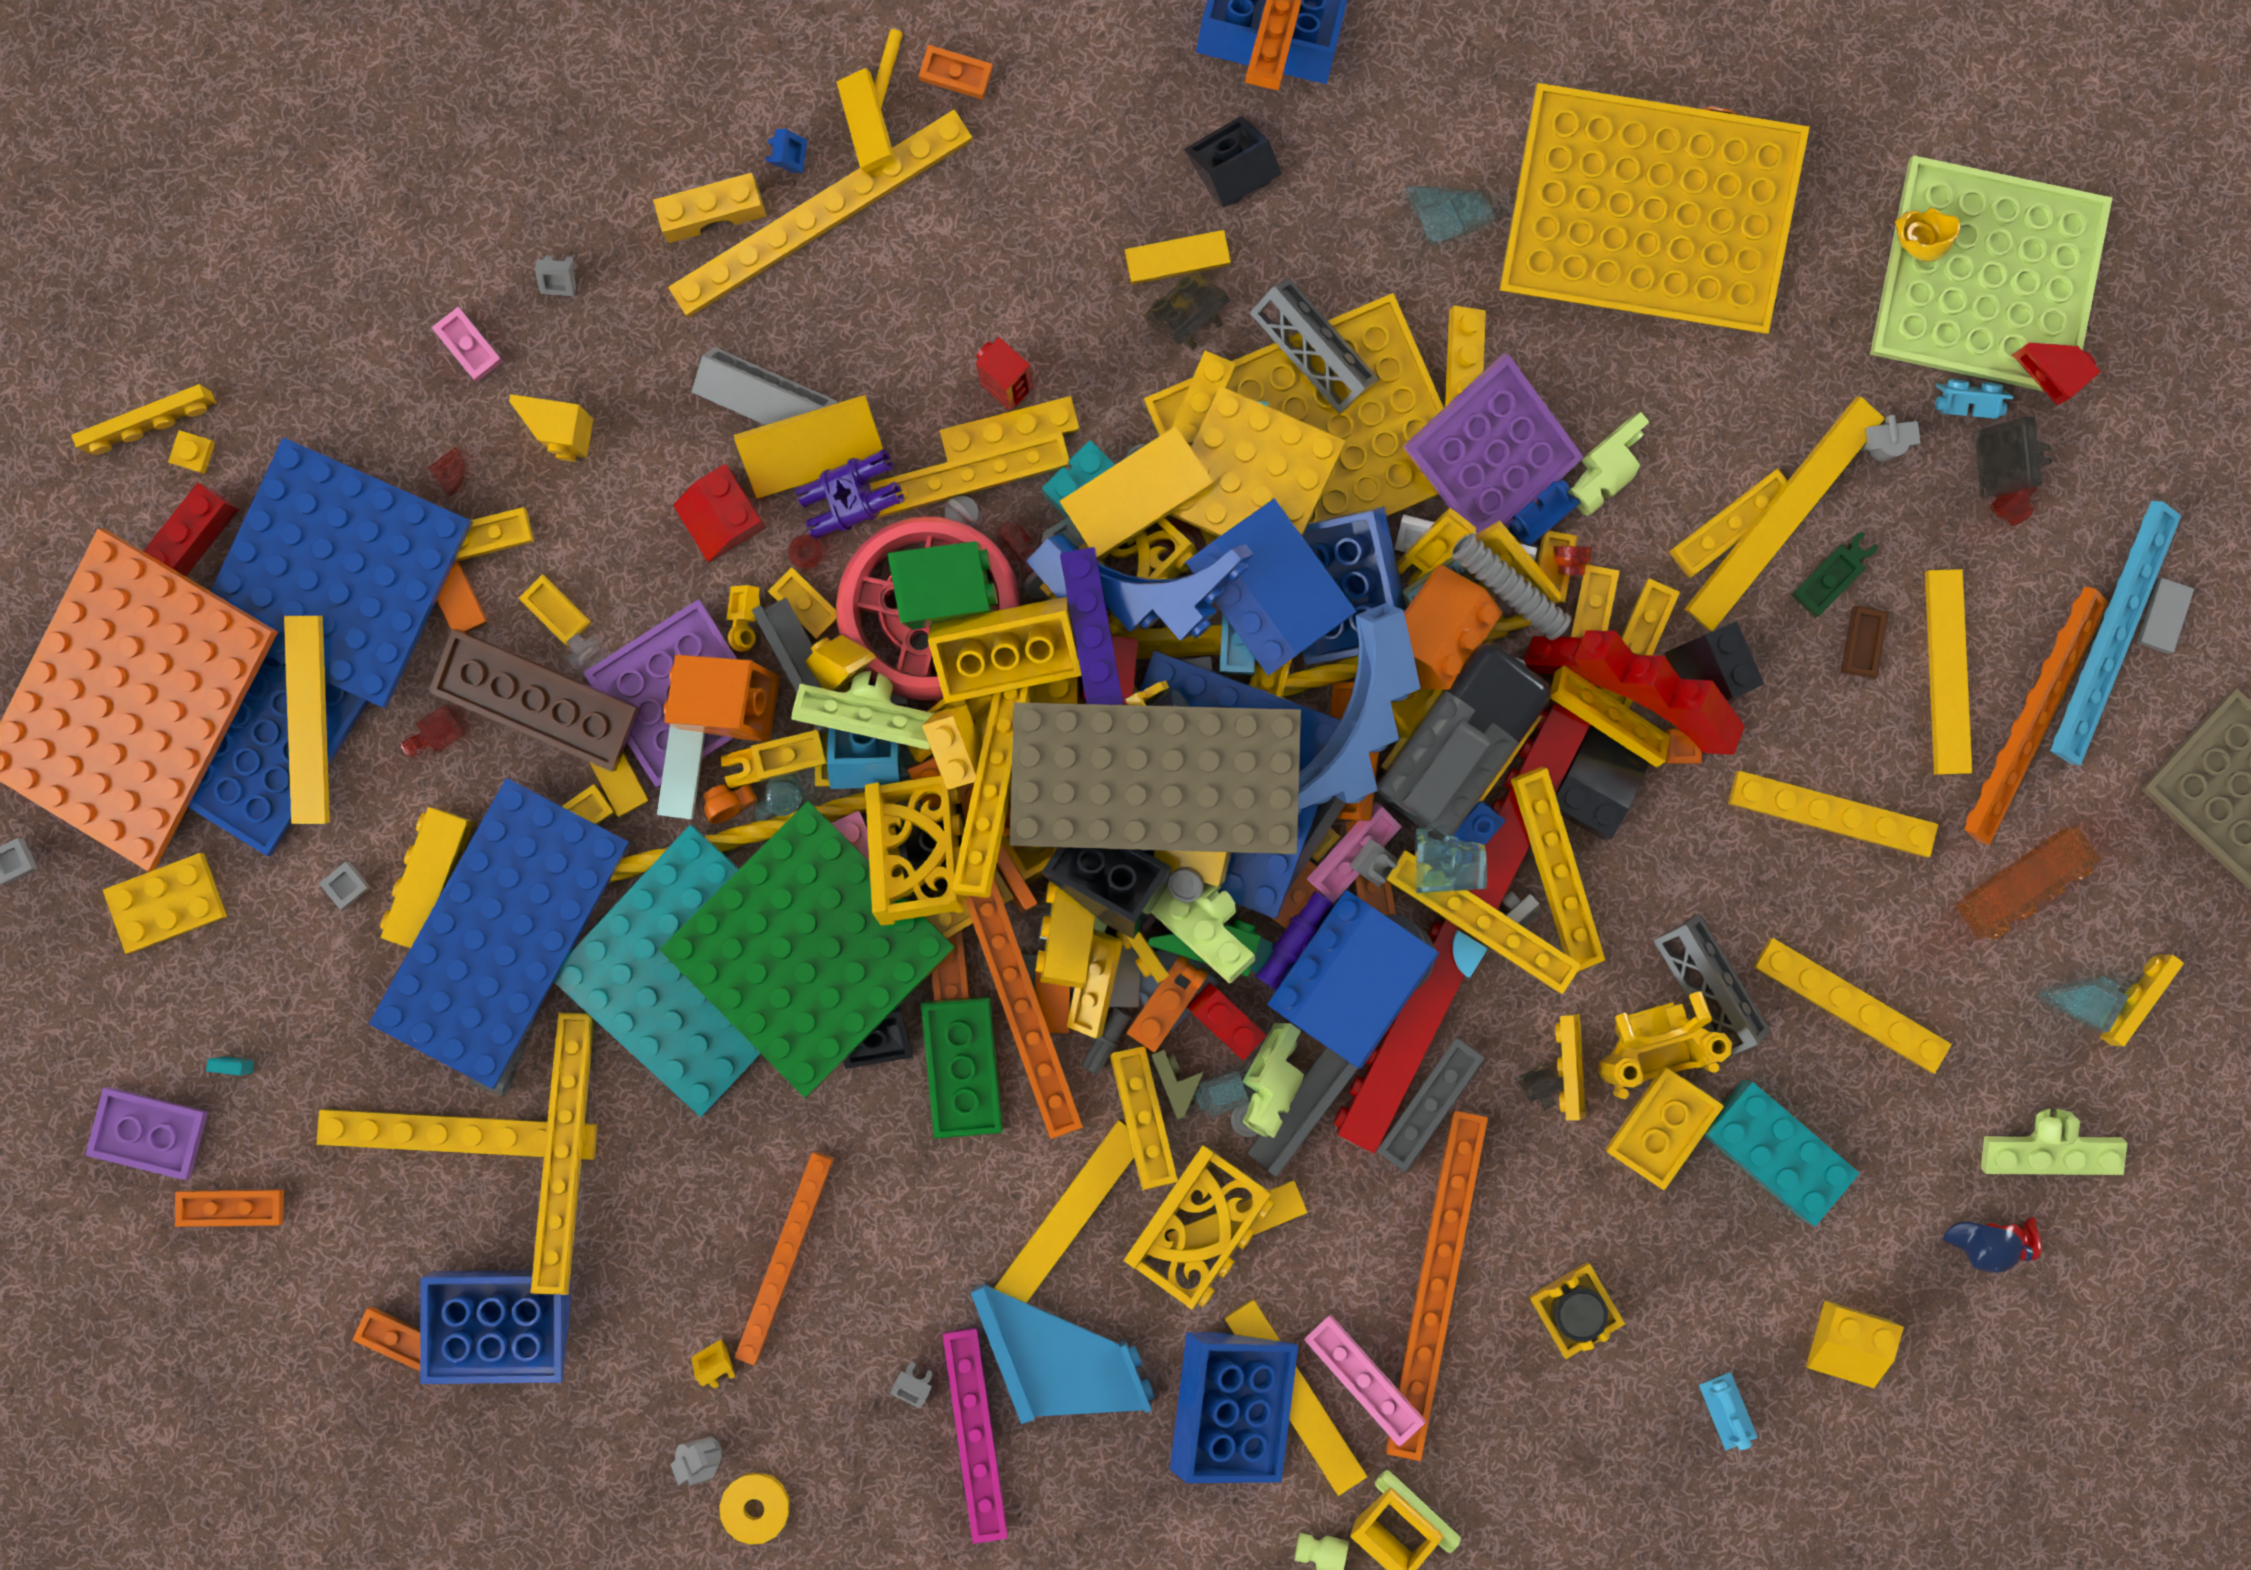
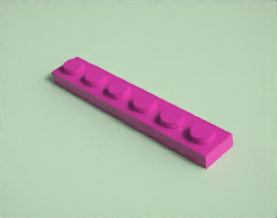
[942,1327,1008,1544]

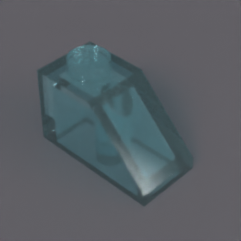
[2036,976,2129,1032]

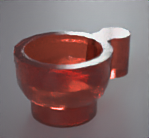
[1990,475,2037,526]
[1553,546,1592,575]

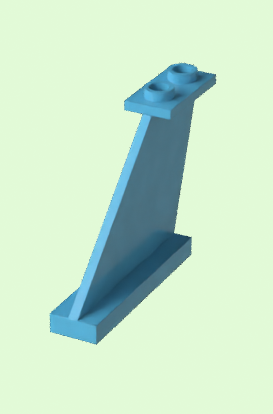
[971,1283,1155,1425]

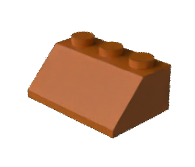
[1404,565,1503,690]

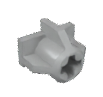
[1862,415,1921,462]
[670,1436,722,1486]

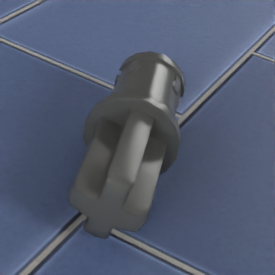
[1082,1007,1133,1074]

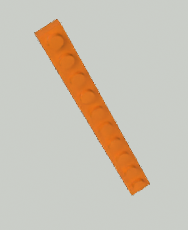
[1385,1109,1488,1461]

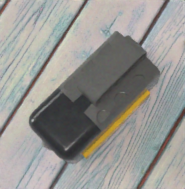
[1374,643,1551,843]

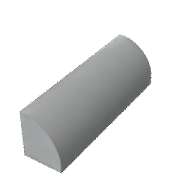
[692,347,838,425]

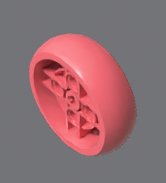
[836,516,1021,701]

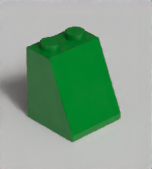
[887,541,998,630]

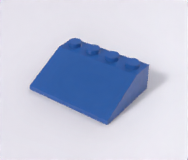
[1196,0,1347,84]
[1186,498,1357,676]
[1302,506,1406,665]
[1267,890,1440,1070]
[420,1270,571,1384]
[1170,1332,1298,1483]

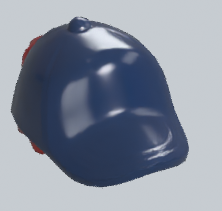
[1943,1217,2042,1273]

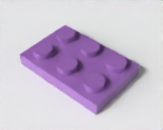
[85,1087,209,1180]

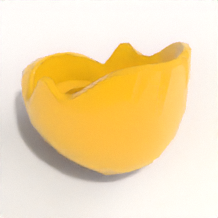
[1895,208,1961,262]

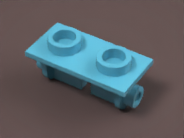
[1935,379,2013,419]
[1699,1372,1758,1451]

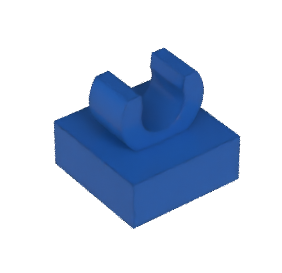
[765,128,807,173]

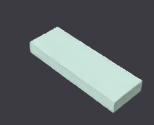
[657,725,706,820]

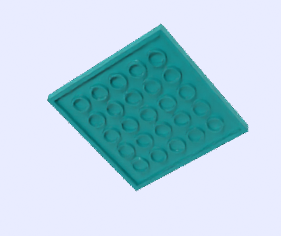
[554,825,761,1117]

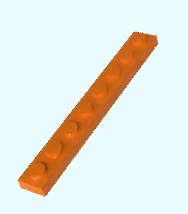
[1964,586,2109,846]
[965,878,1083,1139]

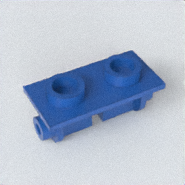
[1508,479,1581,546]
[1435,801,1506,873]

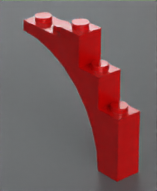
[1522,630,1745,755]

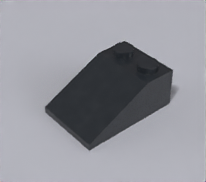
[1555,724,1649,840]
[1042,847,1171,939]

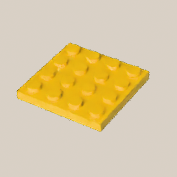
[1169,386,1346,537]

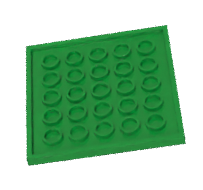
[659,801,956,1098]

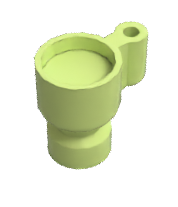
[1294,1533,1349,1570]

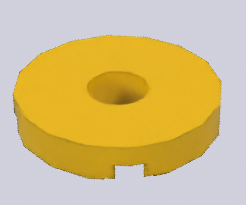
[719,1472,790,1545]

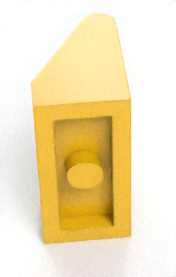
[1350,1487,1444,1570]

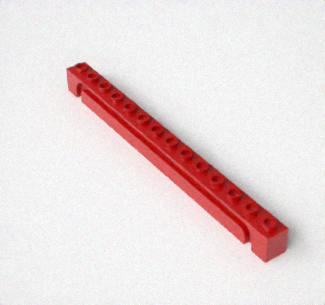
[1333,703,1590,1154]

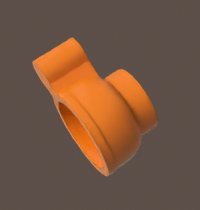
[703,784,758,824]

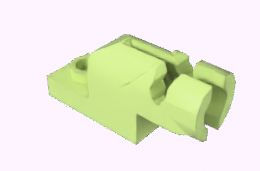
[1567,412,1649,516]
[1243,1023,1304,1138]

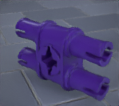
[796,449,904,539]
[1256,891,1335,991]

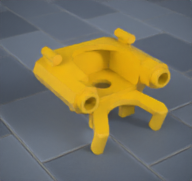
[1598,991,1732,1099]

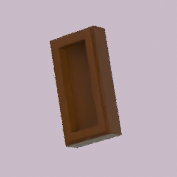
[1840,605,1889,680]

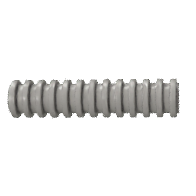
[1452,533,1571,640]

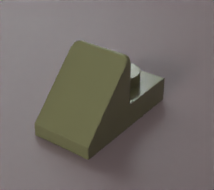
[1151,1048,1203,1120]

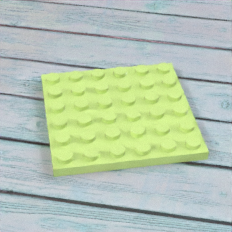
[1870,155,2112,392]

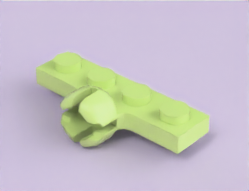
[791,671,934,750]
[1151,883,1255,983]
[1981,1109,2127,1175]

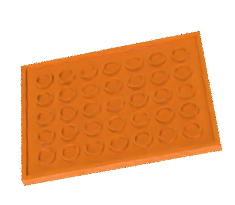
[0,528,278,871]

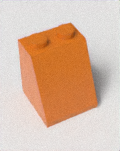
[664,655,781,742]

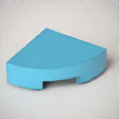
[1452,930,1488,978]

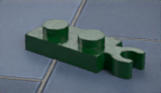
[1791,532,1878,618]

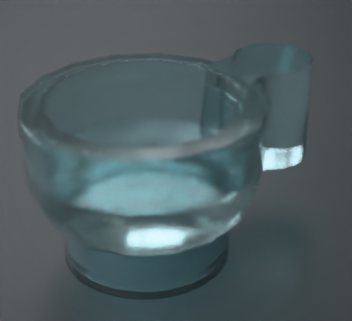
[754,775,804,821]

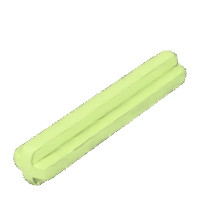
[1375,1470,1461,1553]

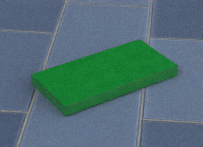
[921,996,1003,1139]

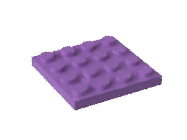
[1403,354,1584,533]
[583,599,738,788]

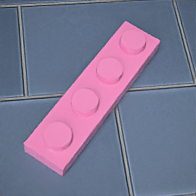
[1304,1315,1426,1447]

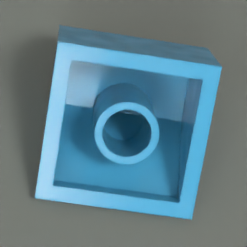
[827,728,901,789]

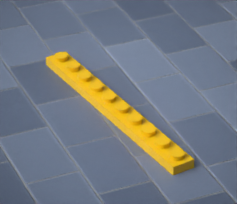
[668,109,973,318]

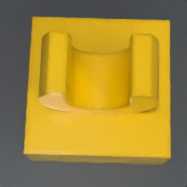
[691,1339,735,1388]

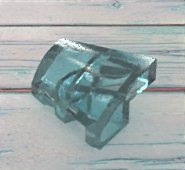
[1405,186,1495,245]
[1415,829,1487,893]

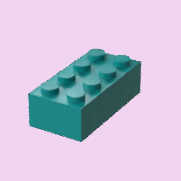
[1703,1079,1860,1227]

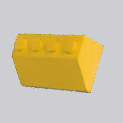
[928,596,1082,703]

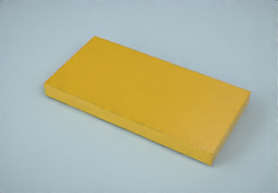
[734,395,883,499]
[1059,426,1214,560]

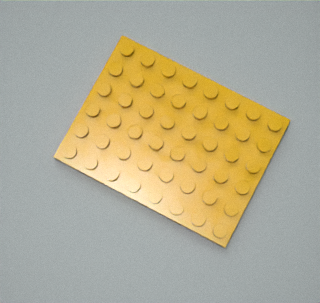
[1499,83,1810,334]
[1144,293,1444,546]

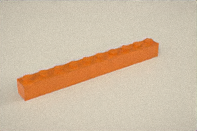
[734,1151,834,1366]

